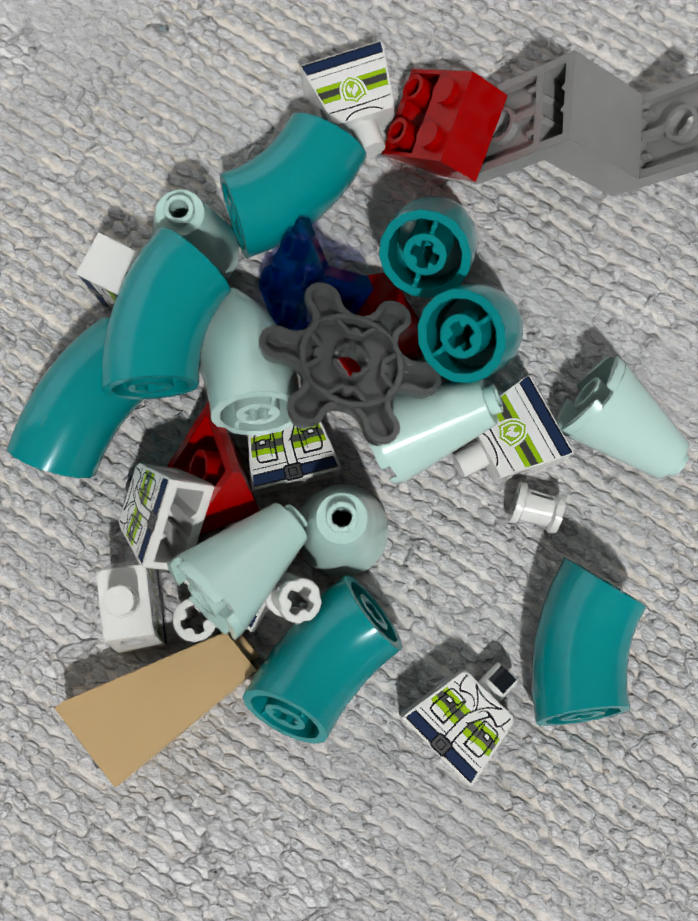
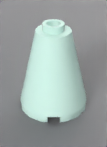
[151,190,239,280]
[556,356,689,478]
[369,379,503,484]
[299,484,388,577]
[167,503,307,640]

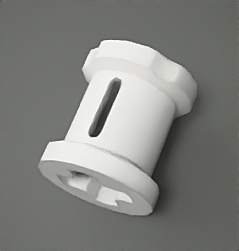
[508,481,567,534]
[265,573,321,624]
[173,599,218,642]

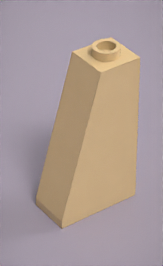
[54,632,260,787]

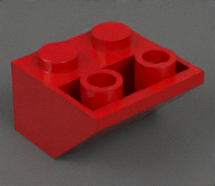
[381,69,508,182]

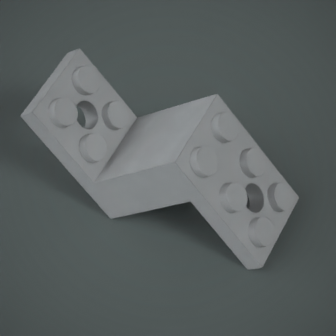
[469,50,698,197]

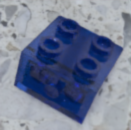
[258,216,374,331]

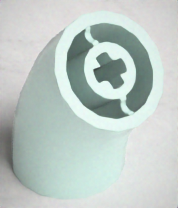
[199,287,302,435]

